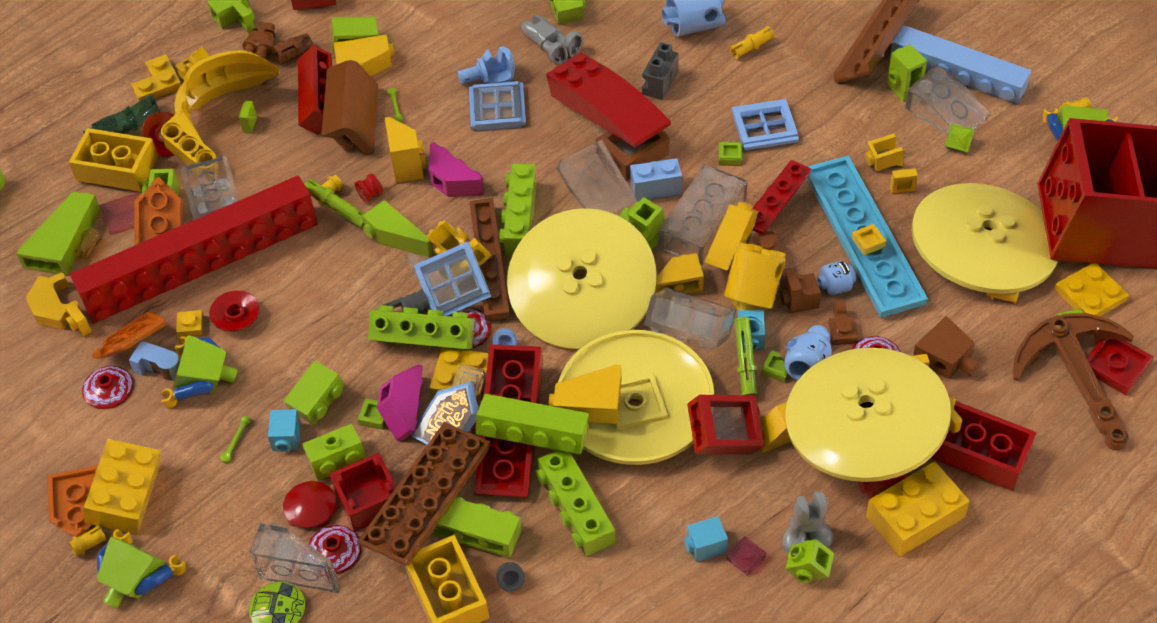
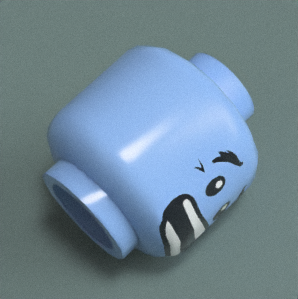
[817,261,856,296]

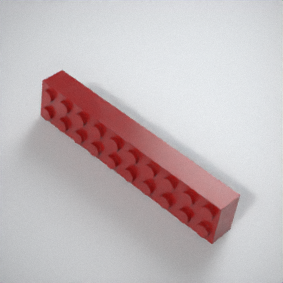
[70,175,318,324]

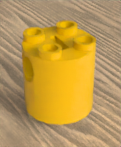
[724,242,786,311]

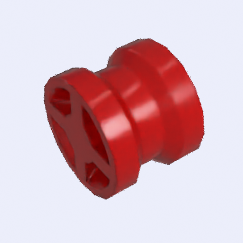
[354,173,383,203]

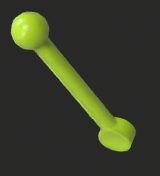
[387,88,403,122]
[220,416,251,463]

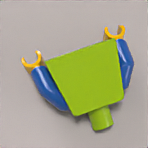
[1043,105,1118,141]
[161,335,238,408]
[97,529,186,608]

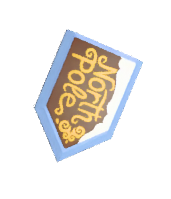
[410,381,479,445]

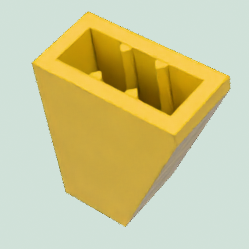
[334,34,395,76]
[705,201,759,271]
[549,365,622,424]

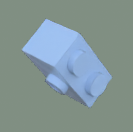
[630,158,682,202]

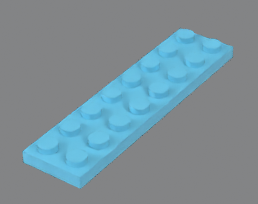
[807,155,928,318]

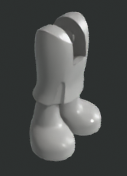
[520,14,584,65]
[782,492,834,554]

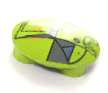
[249,582,305,623]

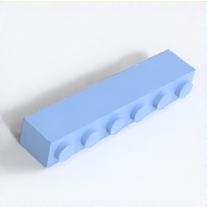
[890,25,1032,104]

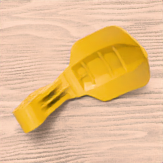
[161,50,280,178]

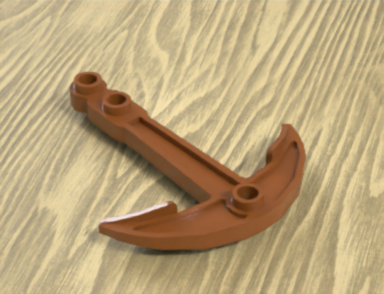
[1013,313,1134,450]

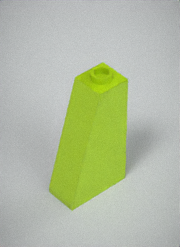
[16,192,101,276]

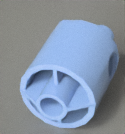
[662,0,726,37]

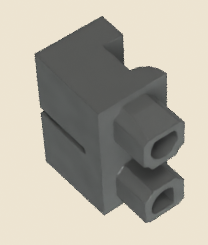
[642,42,679,100]

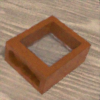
[596,131,670,181]

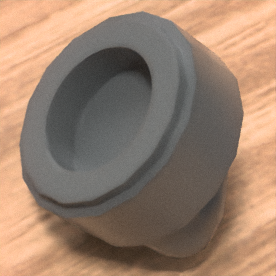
[496,562,525,592]

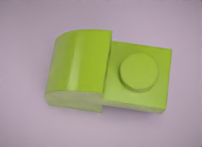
[207,0,255,33]

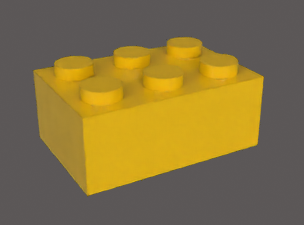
[68,128,158,192]
[84,439,161,535]
[866,461,970,557]
[405,535,490,623]

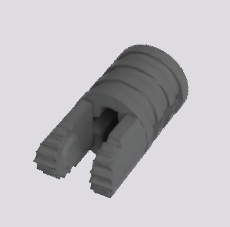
[383,289,430,313]

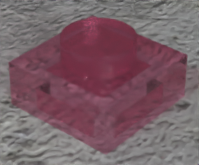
[726,536,766,576]

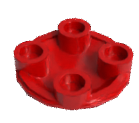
[283,481,336,528]

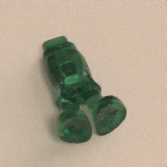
[83,94,160,134]

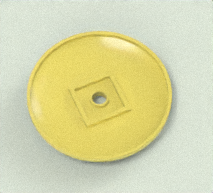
[912,183,1058,294]
[507,208,657,351]
[558,330,714,465]
[786,348,951,482]

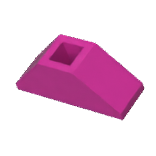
[429,142,484,197]
[377,364,423,442]

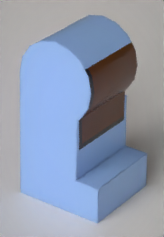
[129,341,180,381]

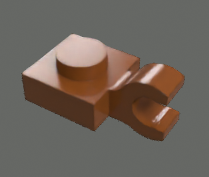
[828,299,858,345]

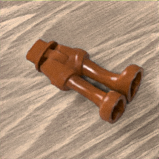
[242,22,275,86]

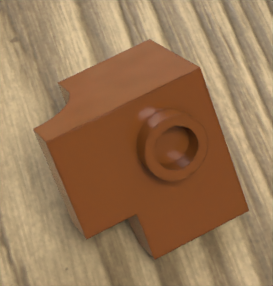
[780,268,821,314]

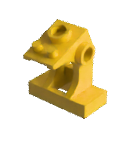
[426,220,492,286]

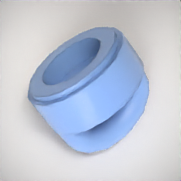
[492,328,518,345]

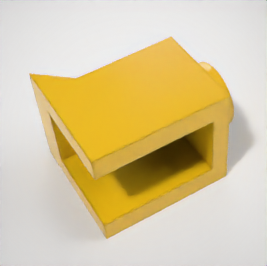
[865,133,903,172]

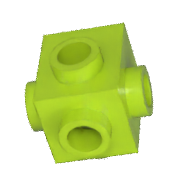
[785,539,834,583]

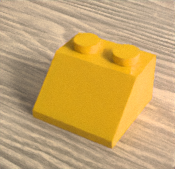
[385,117,427,183]

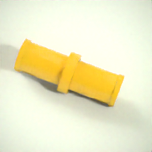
[730,26,775,59]

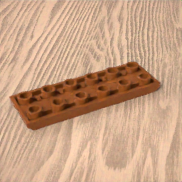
[834,0,920,83]
[357,422,490,566]

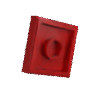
[1086,339,1154,395]

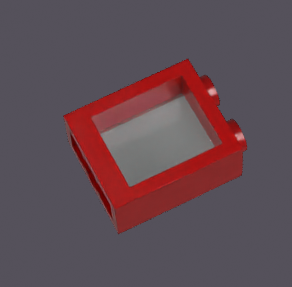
[687,394,764,455]

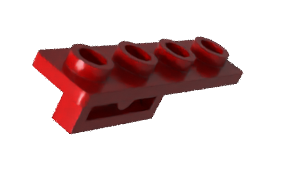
[752,160,811,235]

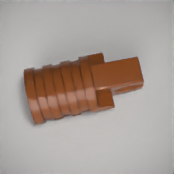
[271,33,313,65]

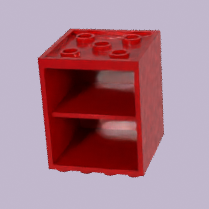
[1037,118,1157,269]

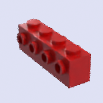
[298,44,332,135]

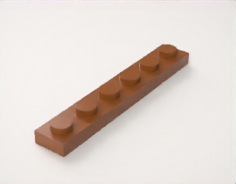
[469,198,510,321]

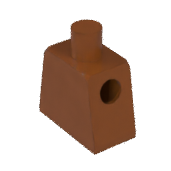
[913,316,980,378]

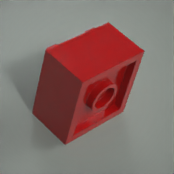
[329,453,396,532]

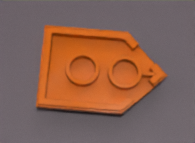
[134,177,183,246]
[92,312,166,359]
[47,465,98,538]

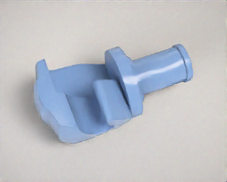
[457,46,515,85]

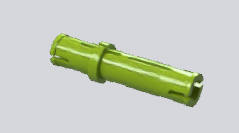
[304,178,365,229]
[733,317,758,395]

